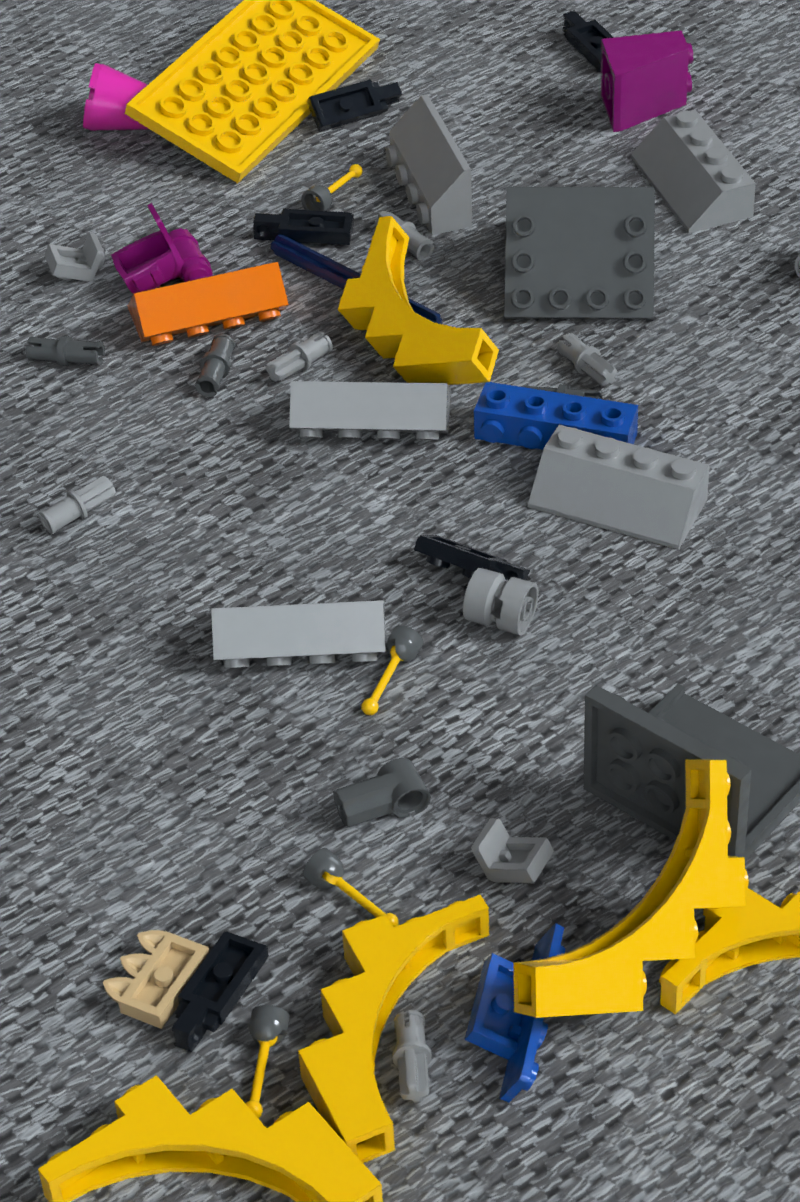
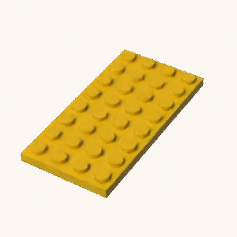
[125,0,380,183]

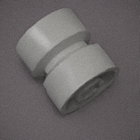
[463,568,538,636]

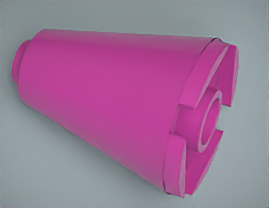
[83,63,150,131]

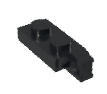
[563,10,614,72]
[307,79,402,132]
[253,209,354,245]
[414,535,530,581]
[172,931,269,1052]

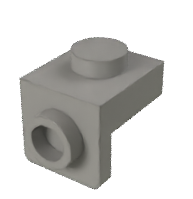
[44,233,105,282]
[471,818,554,883]

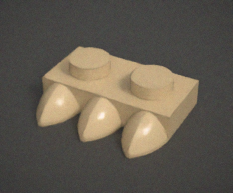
[103,930,209,1029]

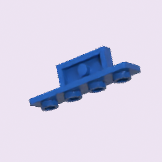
[465,923,565,1103]

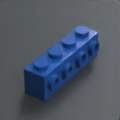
[474,382,638,450]

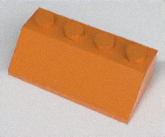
[128,262,289,346]

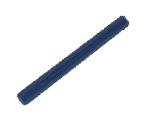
[270,234,443,324]

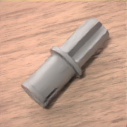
[375,211,434,260]
[266,331,333,382]
[557,333,617,386]
[38,476,116,534]
[392,1010,432,1103]

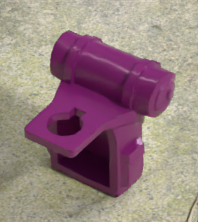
[111,203,213,294]

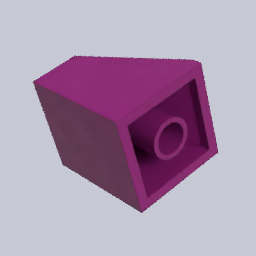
[601,30,693,132]

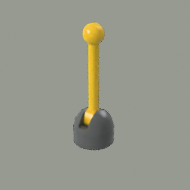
[301,164,363,211]
[361,626,424,715]
[303,848,399,927]
[245,1005,290,1119]

